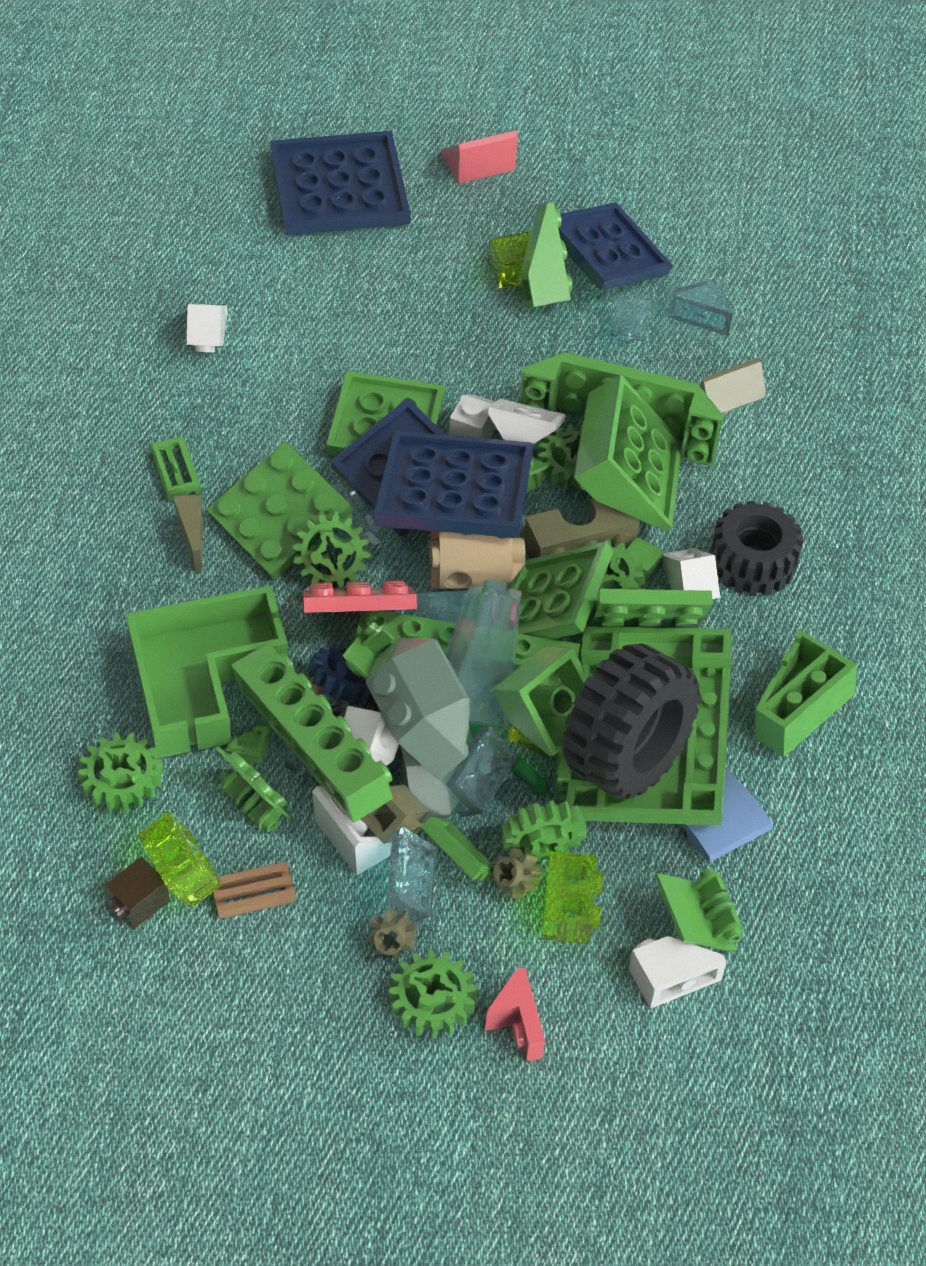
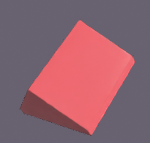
[441,131,518,184]

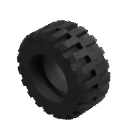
[562,643,701,799]

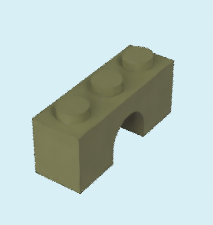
[523,499,639,558]

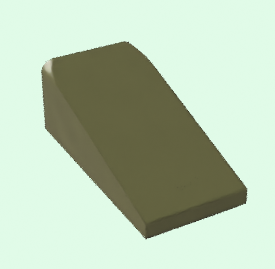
[173,495,203,573]

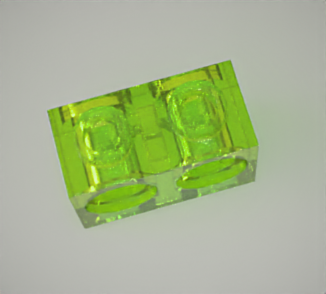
[137,811,222,909]
[542,851,603,944]

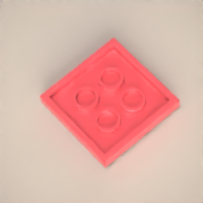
[303,580,417,613]

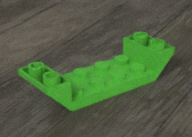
[519,352,724,466]

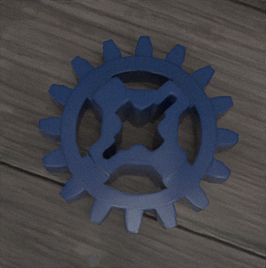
[307,646,377,707]

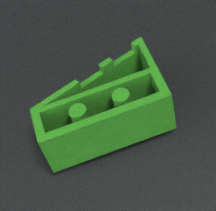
[755,629,857,757]

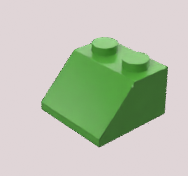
[492,647,588,756]

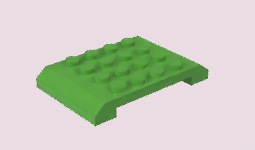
[566,626,732,826]

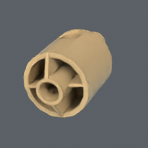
[429,531,525,589]

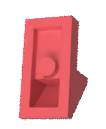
[485,967,545,1062]

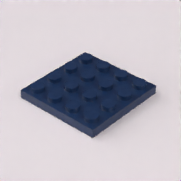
[270,131,411,235]
[374,431,533,539]

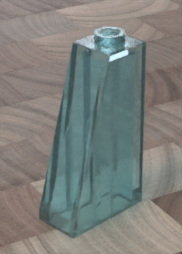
[446,580,521,727]

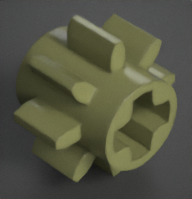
[492,848,543,899]
[367,906,419,960]

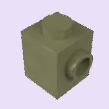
[361,784,430,844]

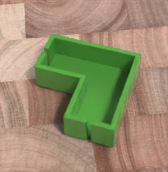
[126,586,288,758]

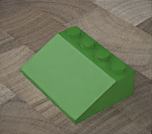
[574,374,682,531]

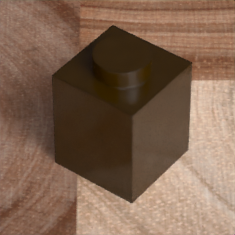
[104,856,170,930]

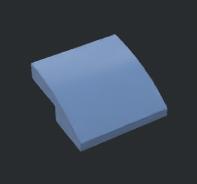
[679,769,773,862]

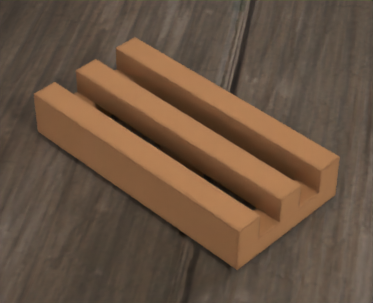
[210,861,296,919]

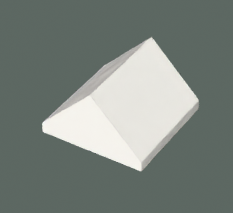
[488,398,565,444]
[312,786,407,876]

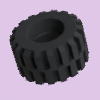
[710,501,803,596]

